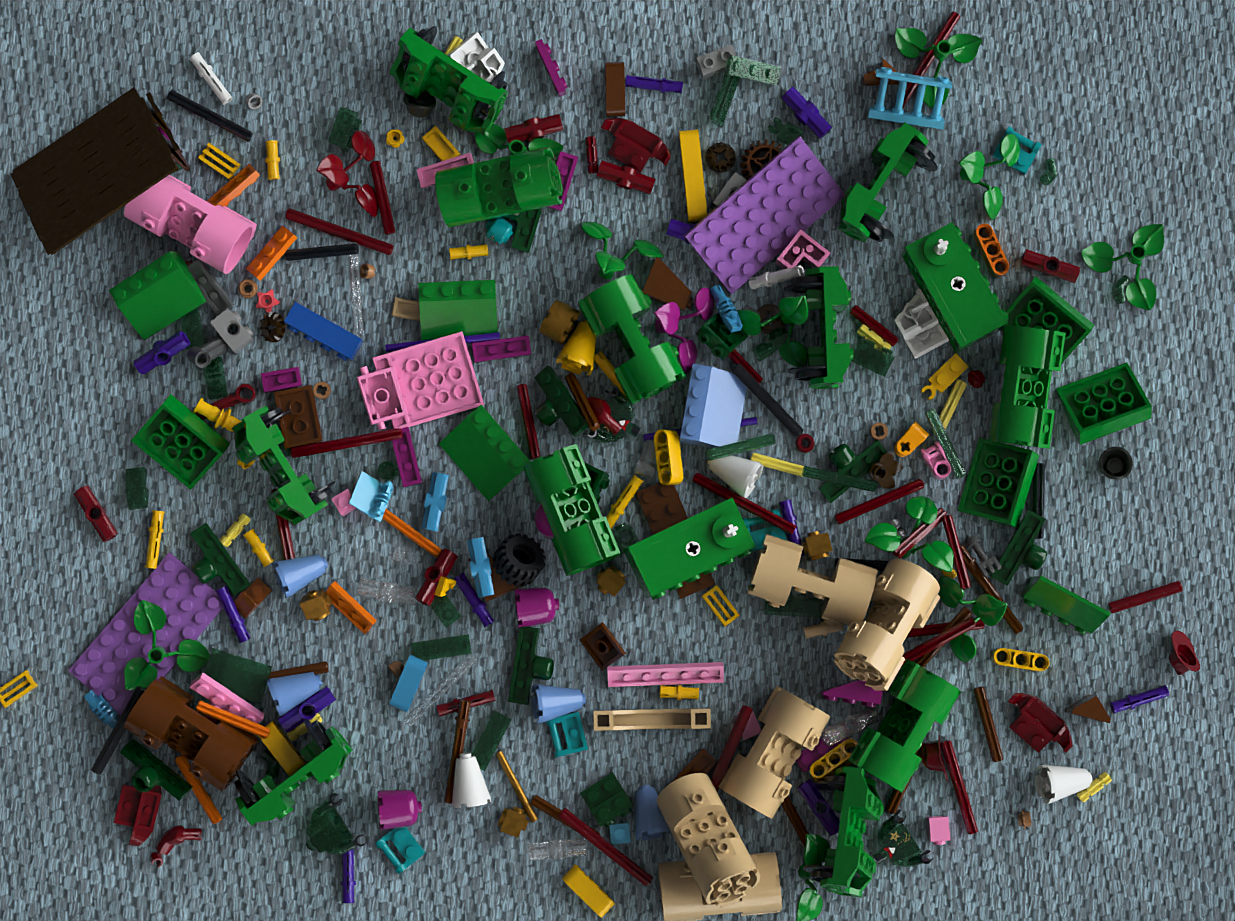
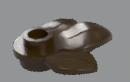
[869,452,904,489]

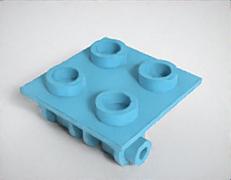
[349,471,393,522]

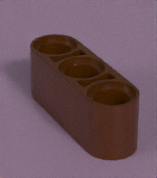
[605,62,625,117]

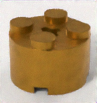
[539,299,581,345]

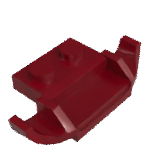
[601,118,671,173]
[1008,693,1073,753]
[113,784,162,847]

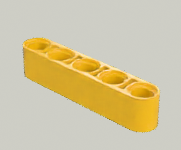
[679,129,707,222]

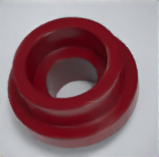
[968,370,985,389]
[795,434,815,453]

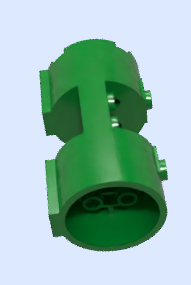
[435,147,563,228]
[578,274,686,406]
[988,325,1066,449]
[523,444,620,576]
[848,659,961,792]

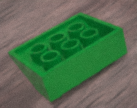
[109,251,207,340]
[1003,276,1094,372]
[418,280,498,340]
[1056,362,1152,445]
[131,394,230,490]
[439,405,530,502]
[957,438,1039,528]
[1020,576,1111,635]

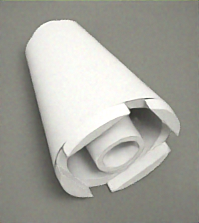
[708,452,763,498]
[452,753,491,808]
[1035,765,1092,804]

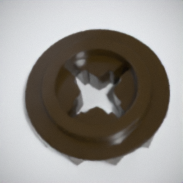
[705,142,736,173]
[757,304,784,334]
[259,312,285,343]

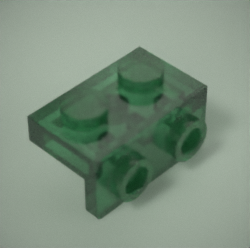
[328,107,362,153]
[851,338,895,377]

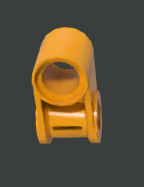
[894,421,930,457]

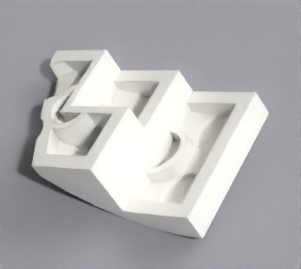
[447,32,505,83]
[894,288,949,359]

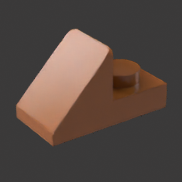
[862,59,900,86]
[234,577,273,618]

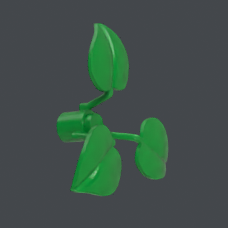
[895,28,982,109]
[475,124,563,162]
[958,134,1020,220]
[580,222,664,280]
[1081,224,1165,311]
[737,295,808,367]
[864,496,954,572]
[938,576,1007,663]
[124,600,211,690]
[796,834,830,921]

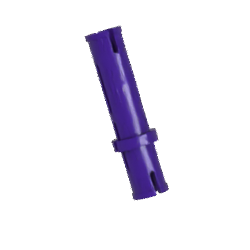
[625,75,683,94]
[779,499,805,556]
[453,572,495,628]
[216,586,251,643]
[1110,685,1169,714]
[340,843,356,903]

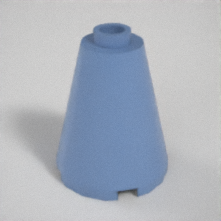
[272,554,328,598]
[266,672,323,716]
[531,685,586,723]
[635,785,671,840]

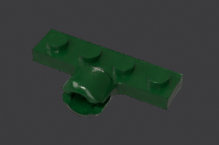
[503,208,543,253]
[534,365,588,437]
[818,439,887,503]
[990,509,1047,586]
[190,523,251,596]
[508,626,554,705]
[120,739,193,801]

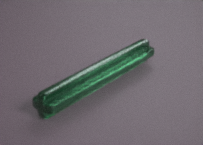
[925,408,966,479]
[705,434,776,461]
[802,466,877,492]

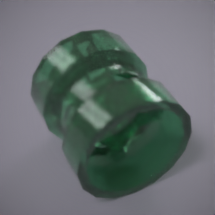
[378,461,399,481]

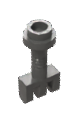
[966,535,1002,577]

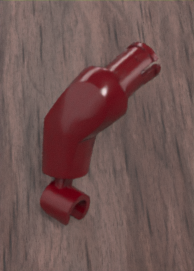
[586,397,622,435]
[150,825,202,867]

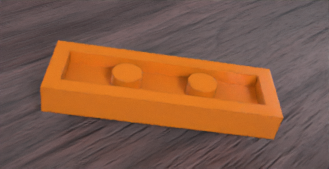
[207,163,260,207]
[246,225,297,281]
[325,581,377,635]

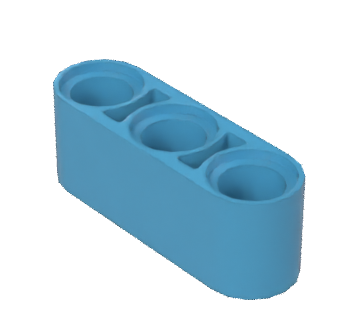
[389,655,428,712]

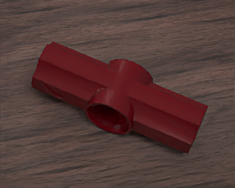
[504,114,564,143]
[597,160,656,195]
[1020,249,1081,283]
[73,485,119,543]
[415,548,458,606]

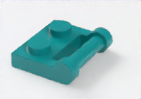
[992,126,1042,174]
[742,509,787,552]
[546,712,588,758]
[375,827,426,874]

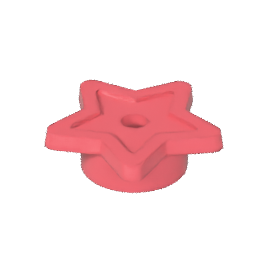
[255,289,280,313]

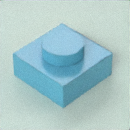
[610,822,631,844]

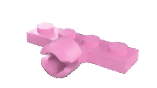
[190,673,265,723]

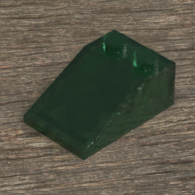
[204,648,273,703]

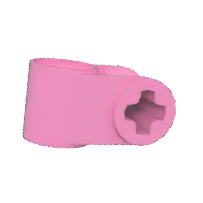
[920,441,951,480]

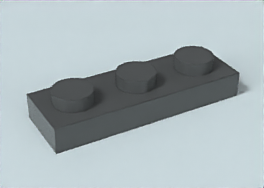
[188,259,234,316]

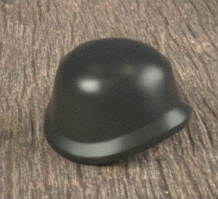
[403,90,436,118]
[1099,447,1133,480]

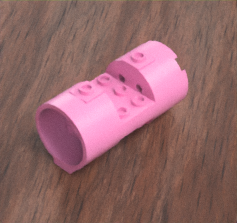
[124,175,257,274]

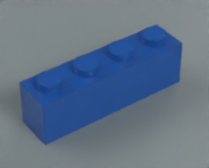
[284,302,364,361]

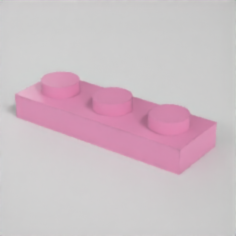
[416,153,474,188]

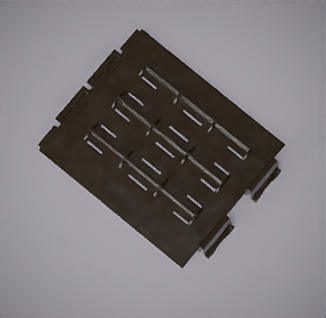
[10,87,190,255]

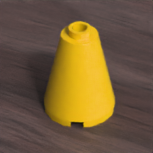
[556,320,596,375]

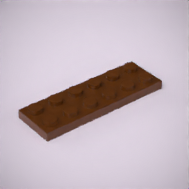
[636,483,715,599]

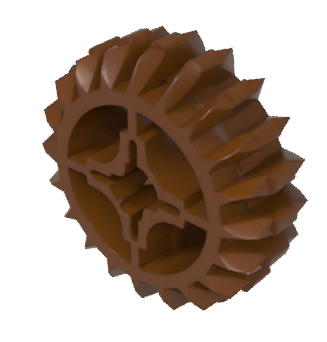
[740,139,782,180]

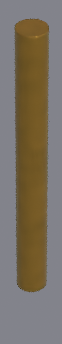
[495,751,538,823]

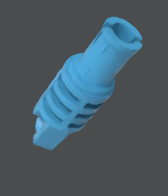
[710,285,743,332]
[84,690,127,730]

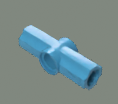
[421,472,449,532]
[467,537,495,598]

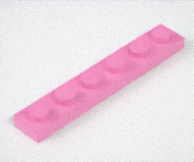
[607,662,724,687]

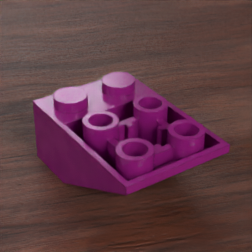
[819,678,883,707]

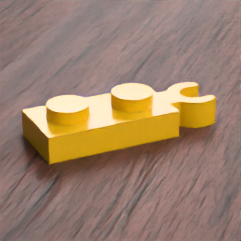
[921,353,969,400]

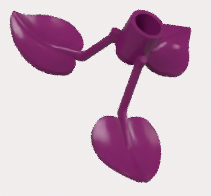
[654,288,714,374]

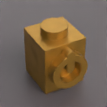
[802,531,833,561]
[596,565,626,597]
[299,589,332,621]
[497,806,529,838]

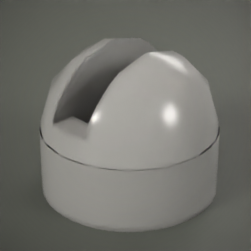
[246,93,262,110]

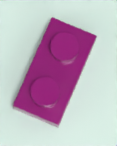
[261,367,303,393]

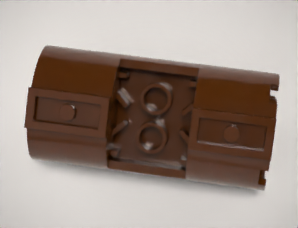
[124,676,258,792]

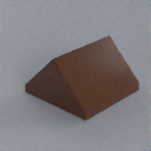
[579,622,626,671]
[1065,695,1111,723]

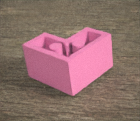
[775,229,830,269]

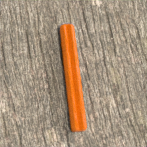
[382,509,442,557]
[196,701,270,738]
[175,755,222,824]

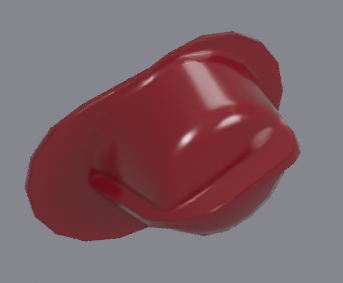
[1169,631,1200,675]
[921,735,948,782]

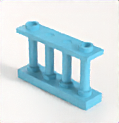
[868,67,952,130]

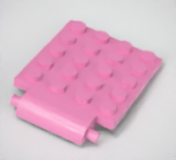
[356,331,484,430]

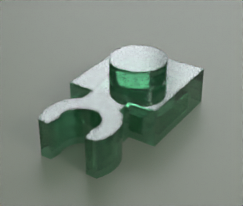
[768,117,804,145]

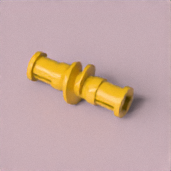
[193,398,241,432]

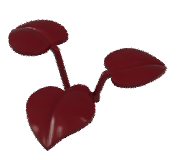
[316,131,379,217]

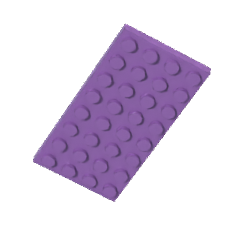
[684,136,845,294]
[68,552,223,715]

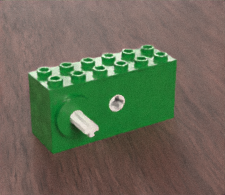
[901,222,1009,354]
[623,498,756,600]

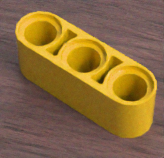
[654,429,683,485]
[991,648,1049,671]
[259,721,306,776]
[810,739,857,782]
[562,864,615,918]

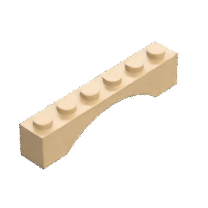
[593,708,711,731]

